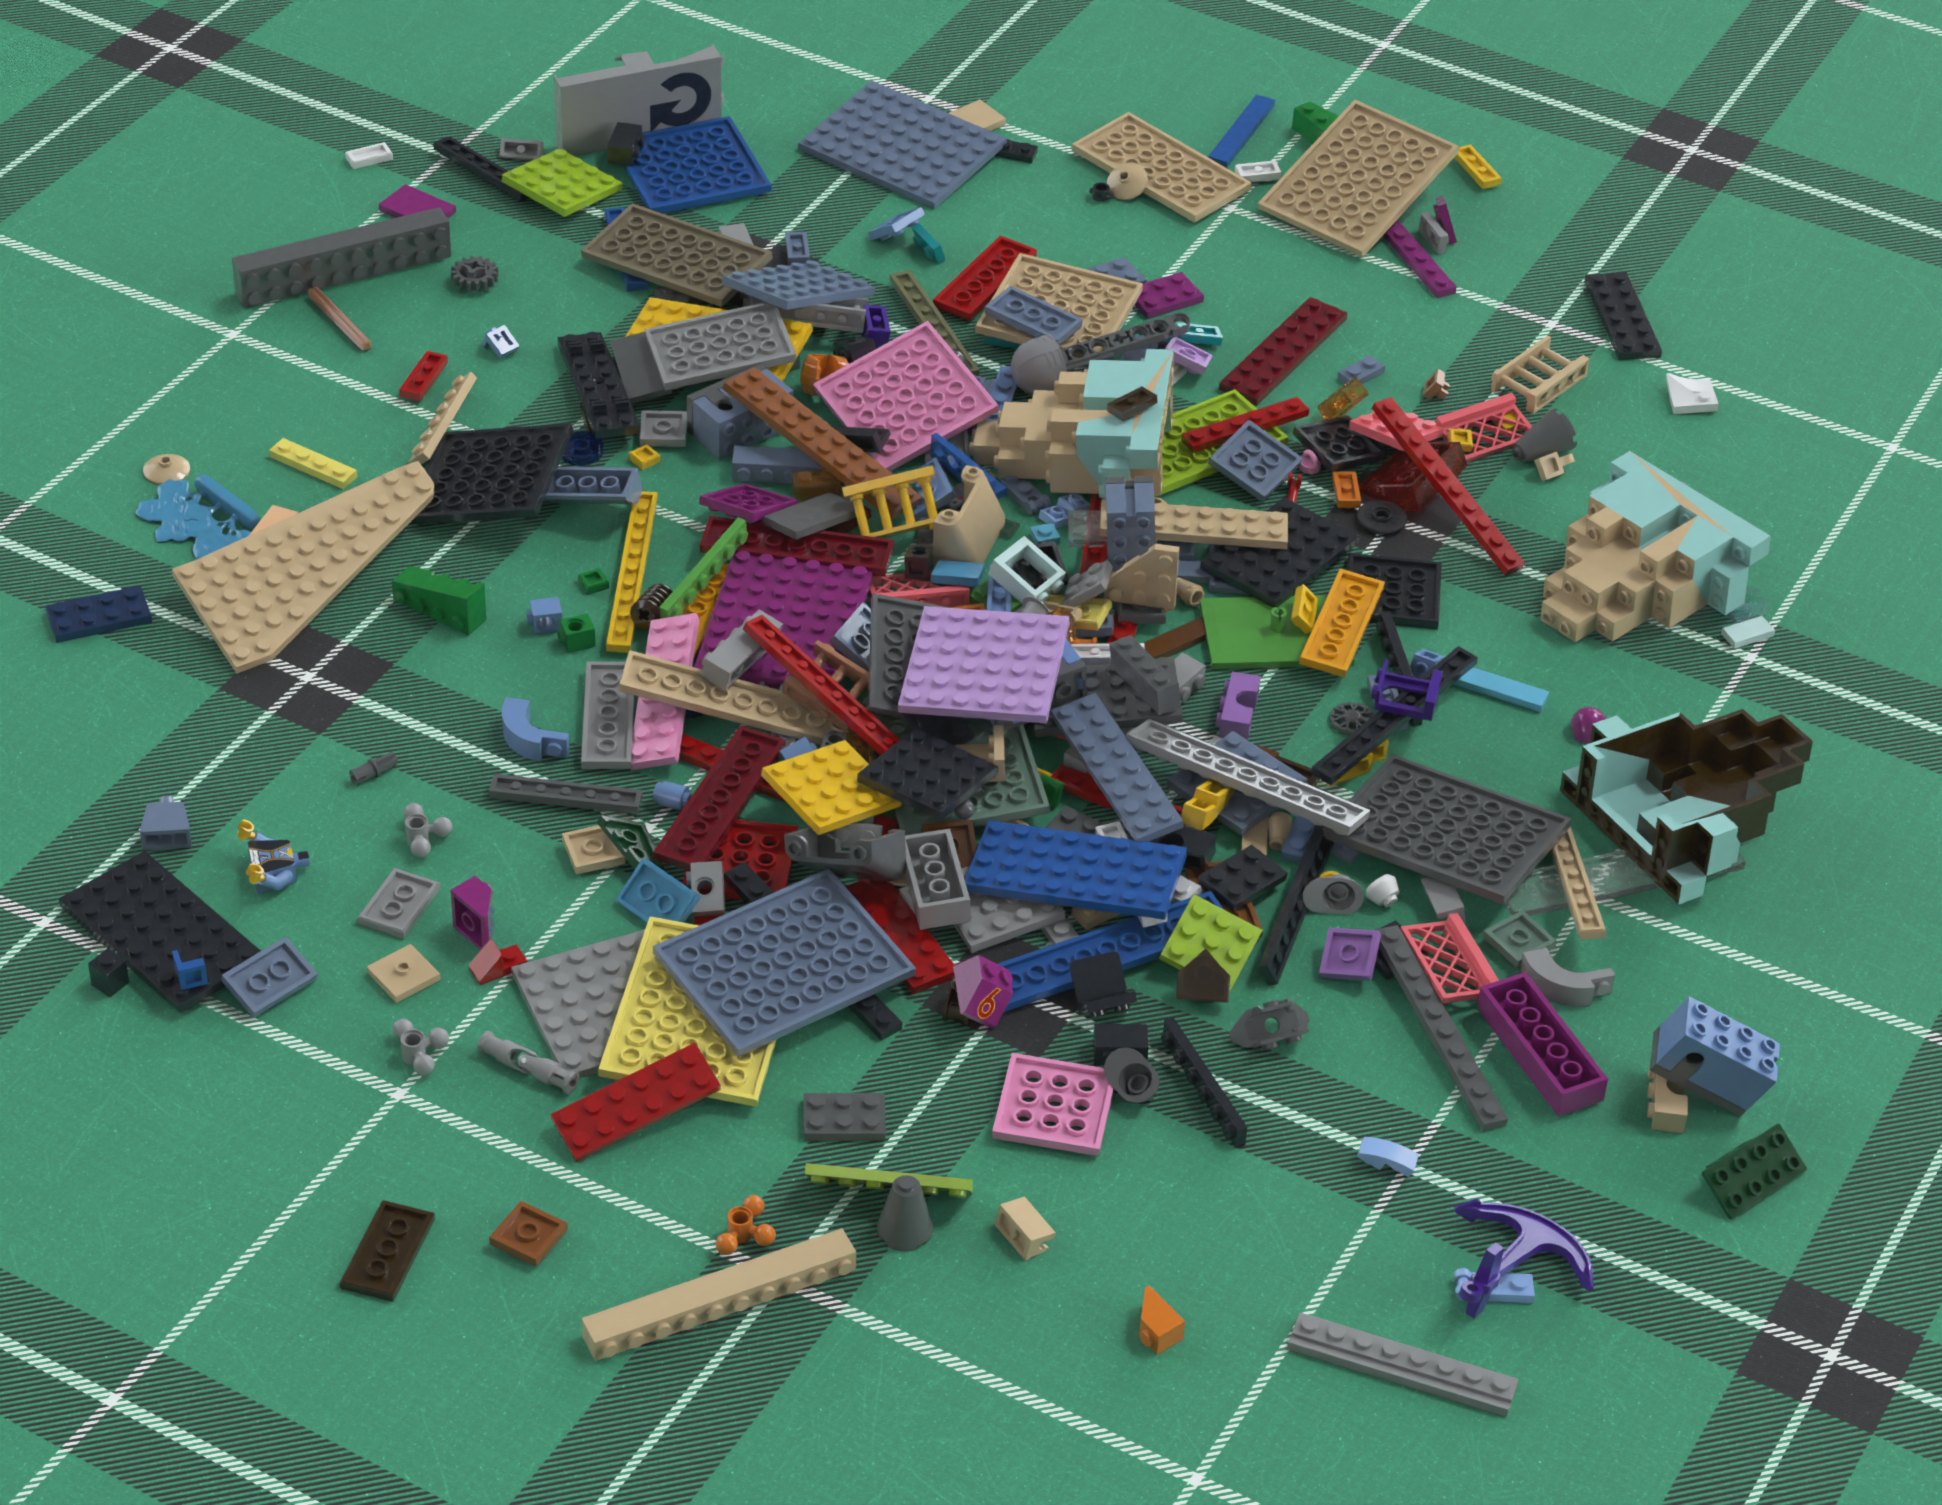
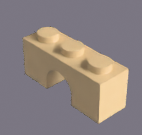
[1647,1063,1688,1133]

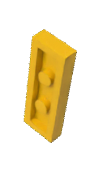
[1454,144,1502,189]

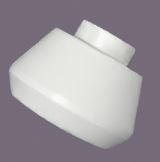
[1366,874,1399,907]

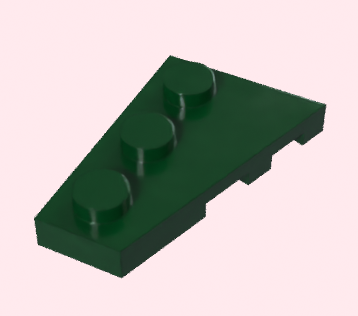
[597,815,666,872]

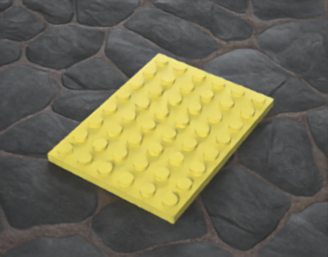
[598,916,777,1107]

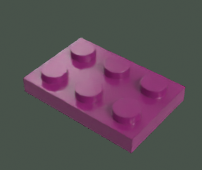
[1135,272,1204,319]

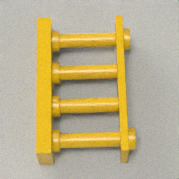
[842,465,938,538]

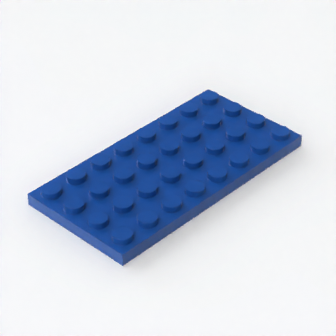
[965,820,1187,920]

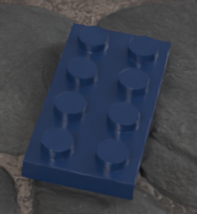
[45,585,152,643]

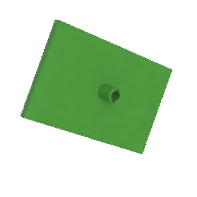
[1199,595,1355,669]

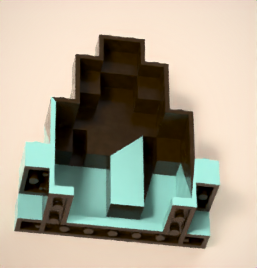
[1560,709,1813,905]

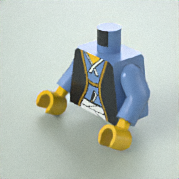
[237,820,310,893]

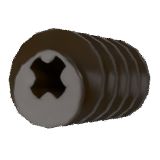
[630,584,673,629]

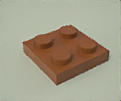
[489,1201,568,1267]

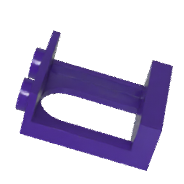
[1371,660,1443,721]

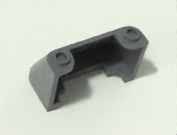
[784,827,906,882]

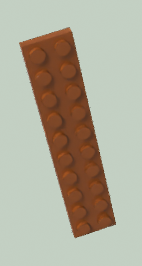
[722,367,922,520]

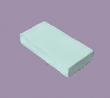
[1721,616,1775,649]

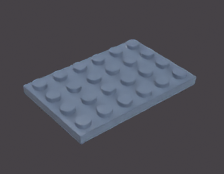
[722,261,875,310]

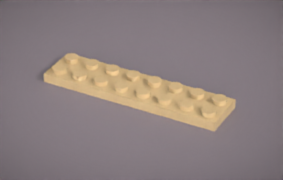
[1100,500,1288,549]

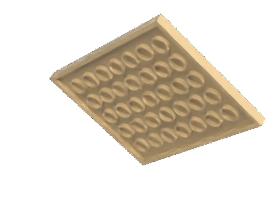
[1258,100,1459,258]

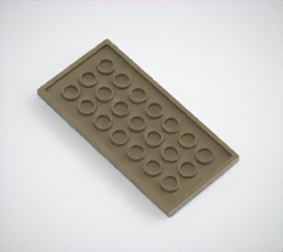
[581,203,773,307]

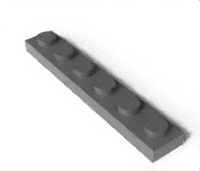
[489,774,643,814]

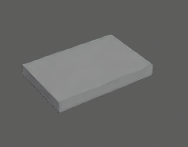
[357,868,441,939]

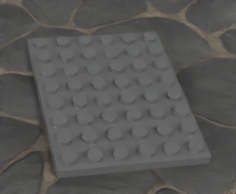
[1322,754,1572,904]

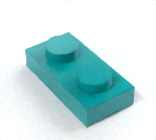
[912,223,945,265]

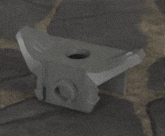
[1229,998,1310,1051]

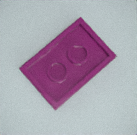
[378,184,456,218]

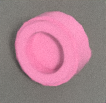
[1299,450,1322,474]

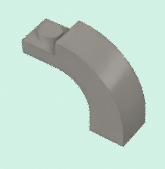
[1519,948,1615,1006]

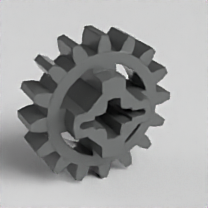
[451,256,499,292]

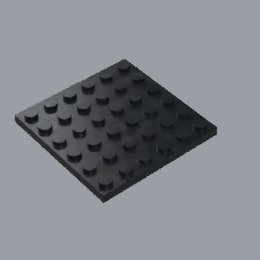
[408,423,574,525]

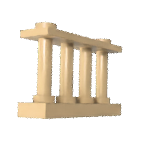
[1491,336,1590,414]

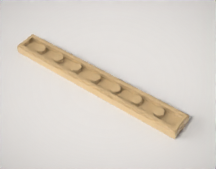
[1550,827,1606,940]

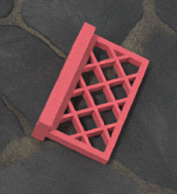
[1435,393,1532,464]
[869,570,970,608]
[1400,913,1499,1004]

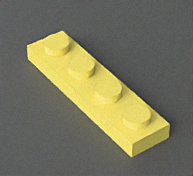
[269,438,358,489]

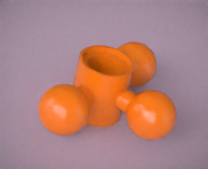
[715,1195,776,1255]

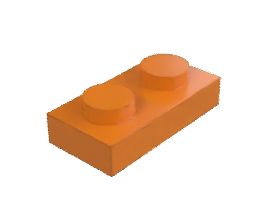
[1332,472,1361,509]

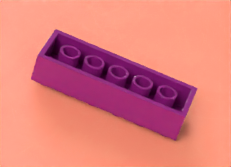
[1477,972,1608,1116]

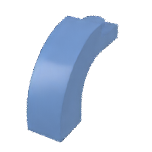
[502,697,570,762]

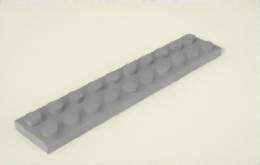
[1126,719,1370,836]

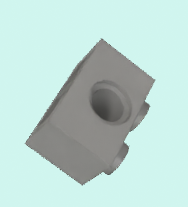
[686,861,725,916]

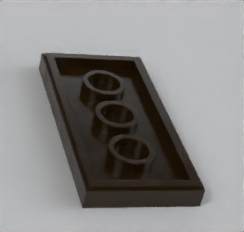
[340,1200,435,1302]

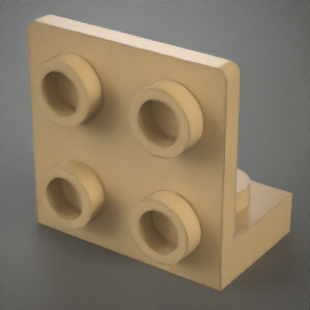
[955,725,1005,782]

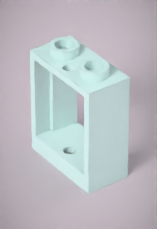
[988,536,1066,603]

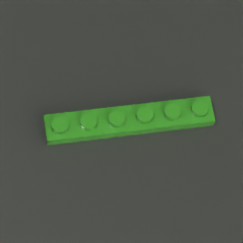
[660,518,748,619]

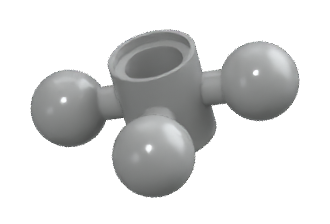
[403,803,453,858]
[392,1019,449,1076]

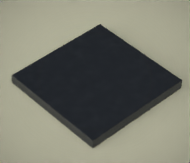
[1347,553,1442,630]

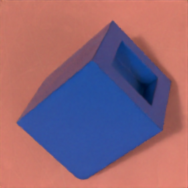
[172,950,208,990]

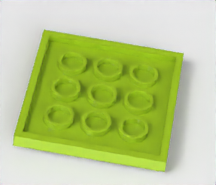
[502,148,622,217]

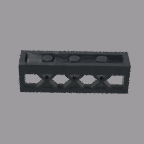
[831,426,891,453]

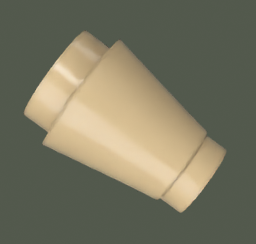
[1176,578,1205,606]
[1268,812,1293,850]

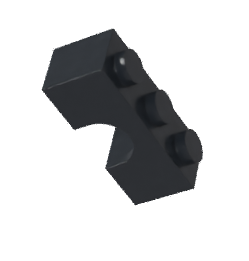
[1133,827,1216,872]

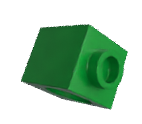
[557,614,596,653]

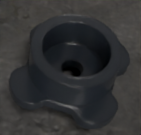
[1089,182,1113,201]

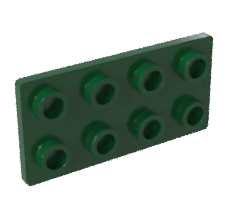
[1702,1124,1807,1219]

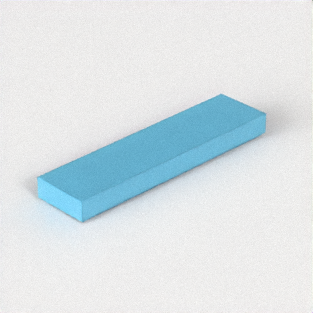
[1453,667,1549,712]

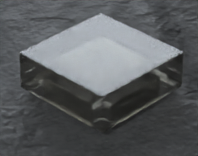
[998,519,1020,540]

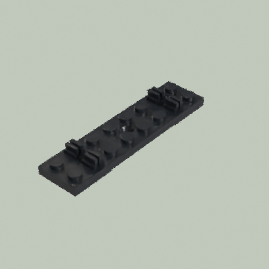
[557,332,640,439]

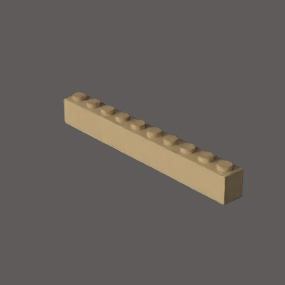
[582,1228,856,1361]

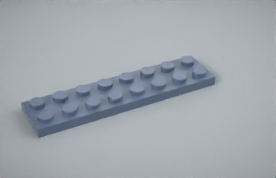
[1051,693,1184,842]

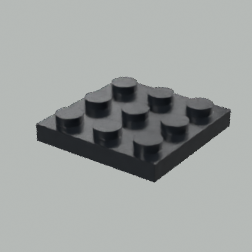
[1292,415,1387,472]

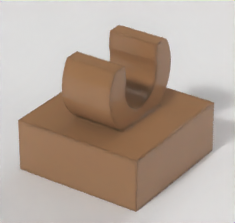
[1423,369,1450,400]

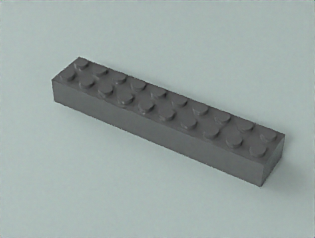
[232,207,451,308]

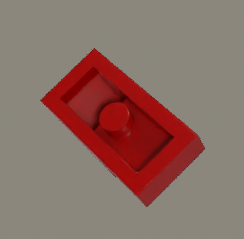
[469,939,528,985]

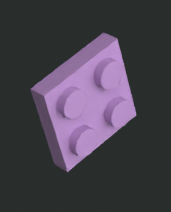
[1165,337,1213,375]

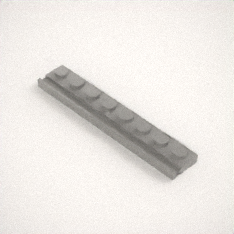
[1287,1312,1519,1417]

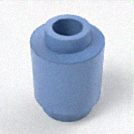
[653,781,692,811]

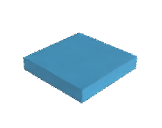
[931,560,985,587]

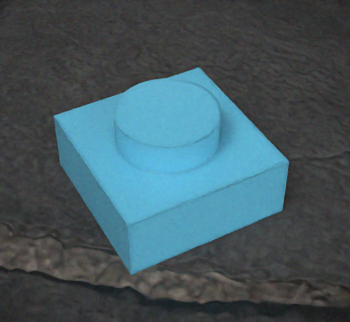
[1030,523,1060,545]

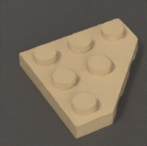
[1104,544,1180,610]

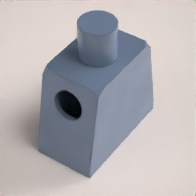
[140,796,192,850]

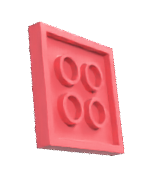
[1349,411,1444,451]

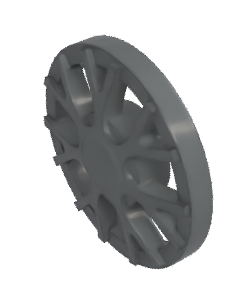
[1330,702,1375,735]

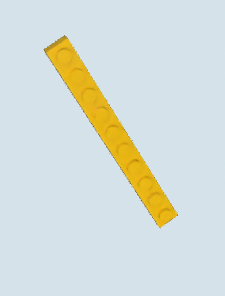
[606,491,658,653]

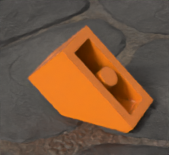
[1139,1286,1185,1355]

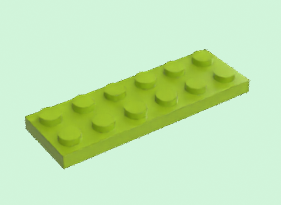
[805,1163,973,1198]

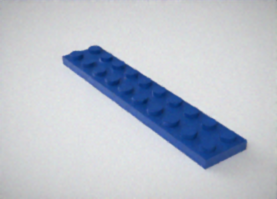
[998,891,1224,1012]

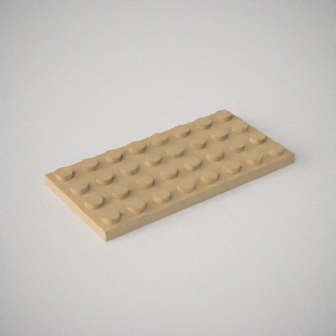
[1072,112,1252,223]

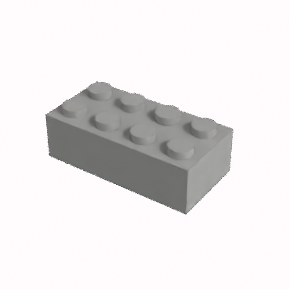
[905,829,971,930]

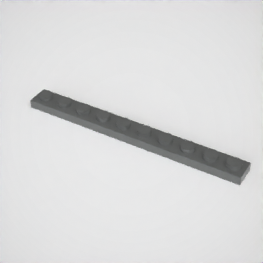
[1375,925,1508,1131]

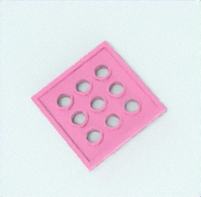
[992,1053,1114,1156]

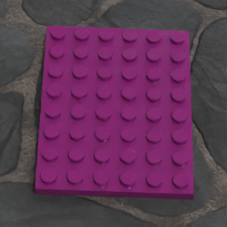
[694,551,873,687]

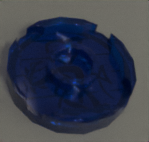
[562,431,604,466]

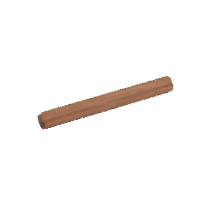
[308,287,372,351]

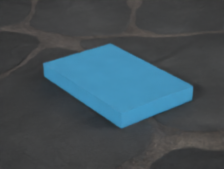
[615,857,701,923]

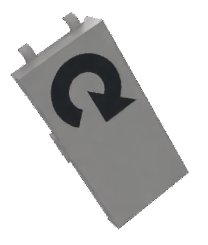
[553,44,724,156]

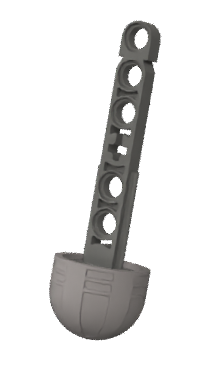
[1011,313,1190,395]

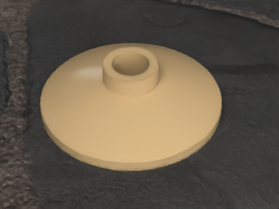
[1107,163,1148,200]
[143,454,190,485]

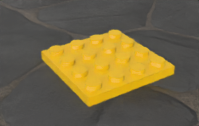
[761,740,902,835]

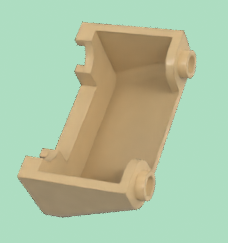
[933,465,1005,565]

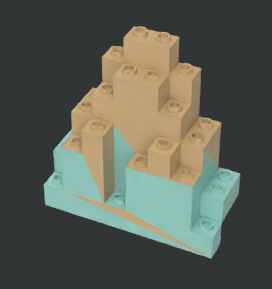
[969,349,1174,500]
[1541,451,1771,642]

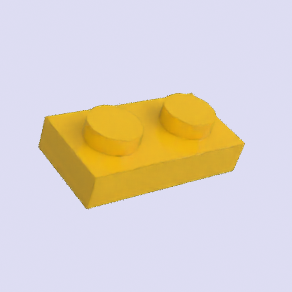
[1291,584,1318,634]

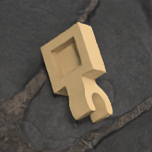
[1534,452,1575,481]

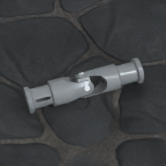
[477,1031,580,1095]

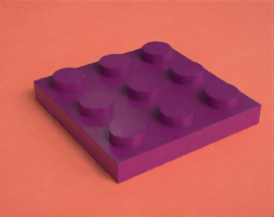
[699,483,798,523]

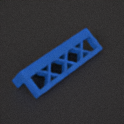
[930,433,1007,499]

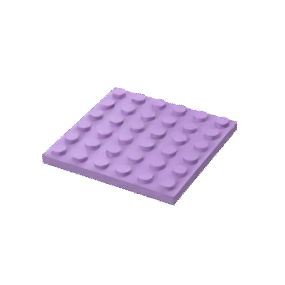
[898,606,1070,723]

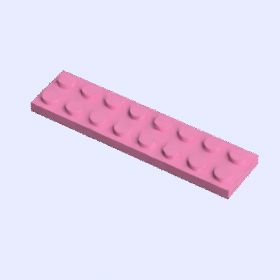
[631,613,699,770]

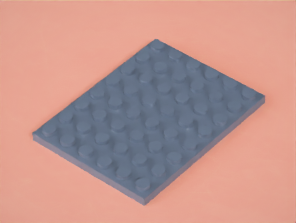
[798,80,1007,209]
[653,869,916,1057]

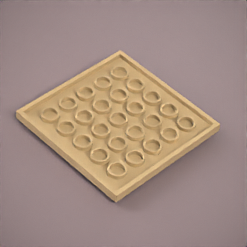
[975,253,1143,358]

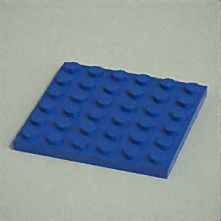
[622,116,772,214]

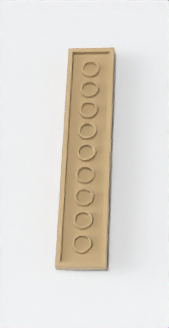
[618,650,861,753]

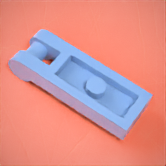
[1454,1268,1535,1303]

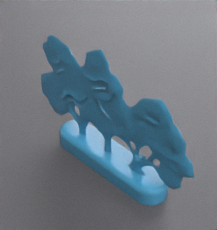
[136,474,260,559]

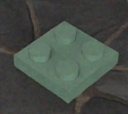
[1483,910,1557,968]

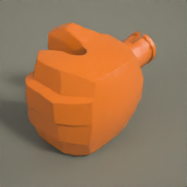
[800,354,849,396]

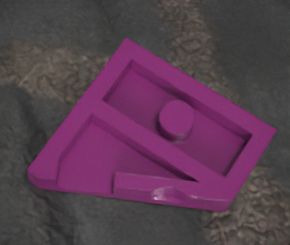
[1433,196,1457,245]

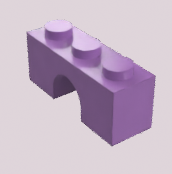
[1215,672,1261,740]

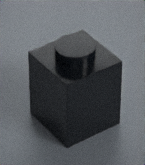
[88,949,129,997]

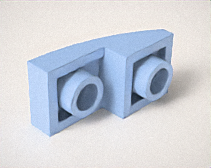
[1038,493,1091,529]
[1357,1137,1419,1177]

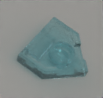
[1727,587,1770,624]

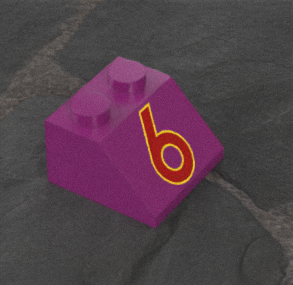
[953,955,1013,1029]

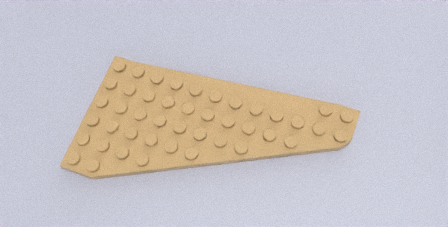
[172,461,434,674]

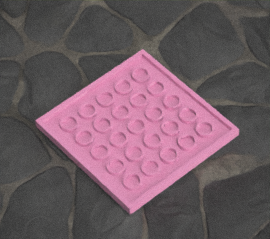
[813,321,999,472]

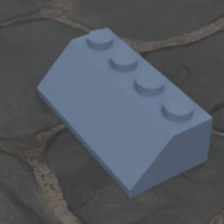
[544,467,643,505]

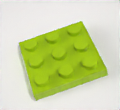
[1159,894,1263,993]

